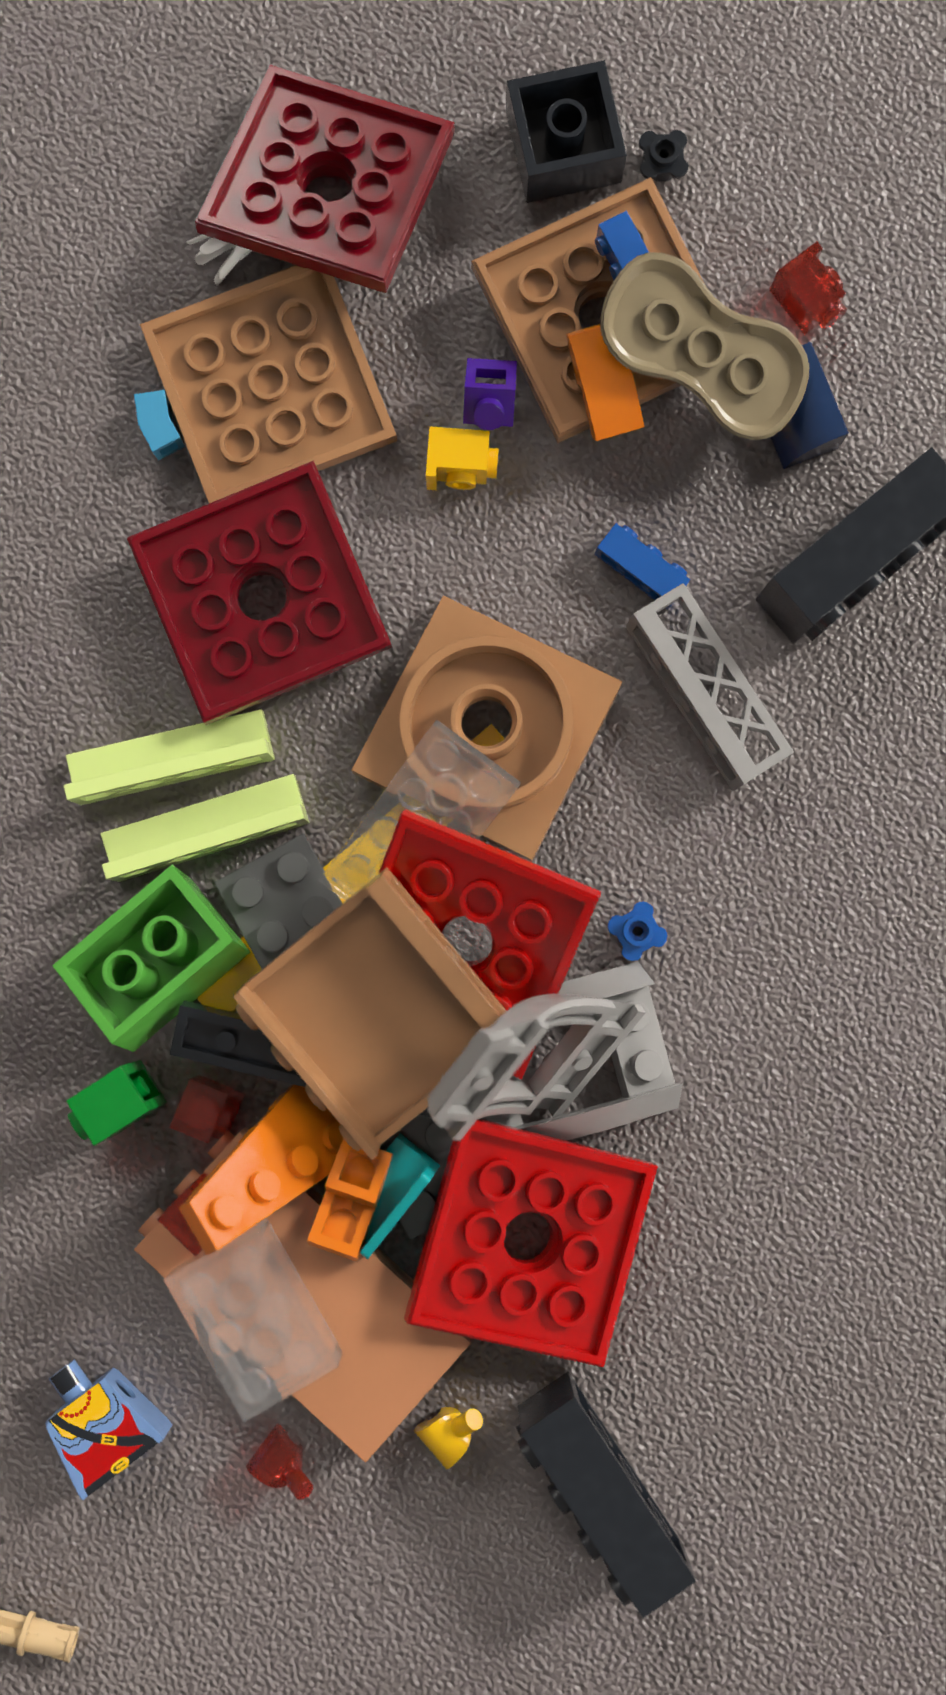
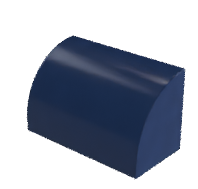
[771,342,849,469]

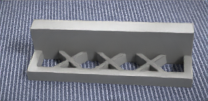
[625,583,794,791]

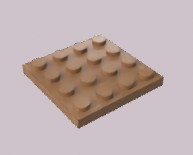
[140,265,397,503]

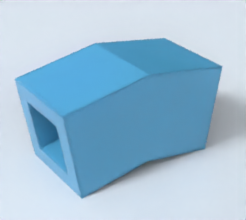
[134,390,185,461]

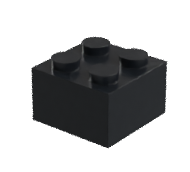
[505,60,627,203]

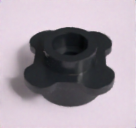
[639,130,689,182]

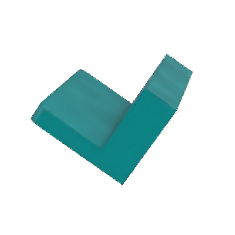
[359,1133,441,1260]

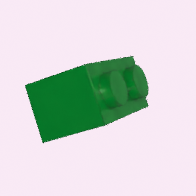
[66,1060,167,1146]

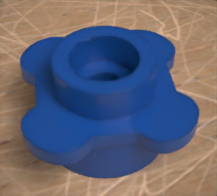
[608,902,667,961]

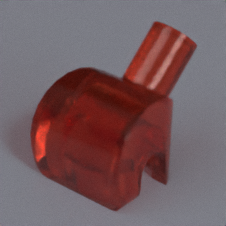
[246,1423,314,1500]

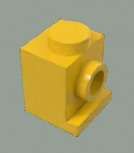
[426,426,499,491]

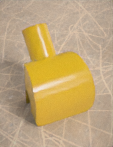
[414,1407,483,1470]

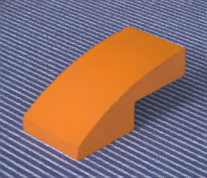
[566,324,645,441]
[307,1138,393,1262]

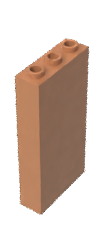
[134,1127,471,1463]

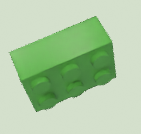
[52,865,250,1052]

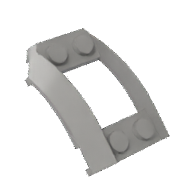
[479,961,683,1141]
[427,994,646,1141]

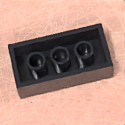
[755,447,946,644]
[516,1371,697,1618]

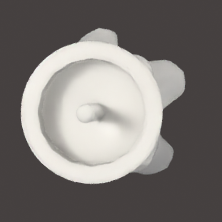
[186,234,252,285]

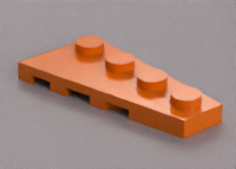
[179,1084,343,1256]

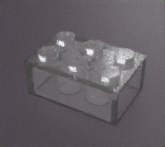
[163,1217,343,1423]

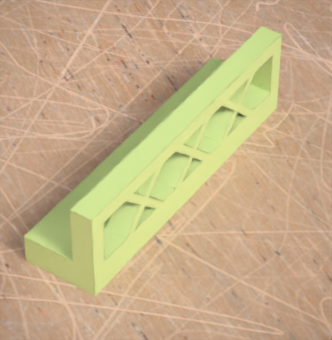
[64,709,275,805]
[101,774,309,882]

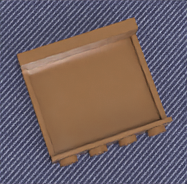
[233,868,506,1160]

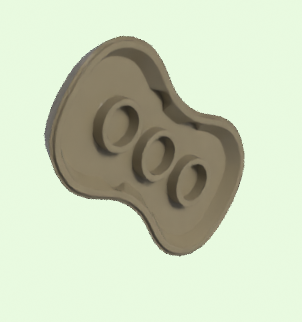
[600,252,809,440]

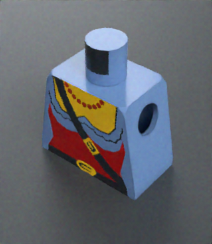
[45,1359,172,1500]

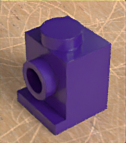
[463,358,517,430]

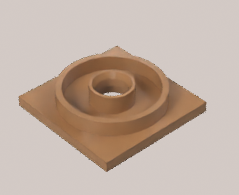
[471,177,705,443]
[351,595,622,862]

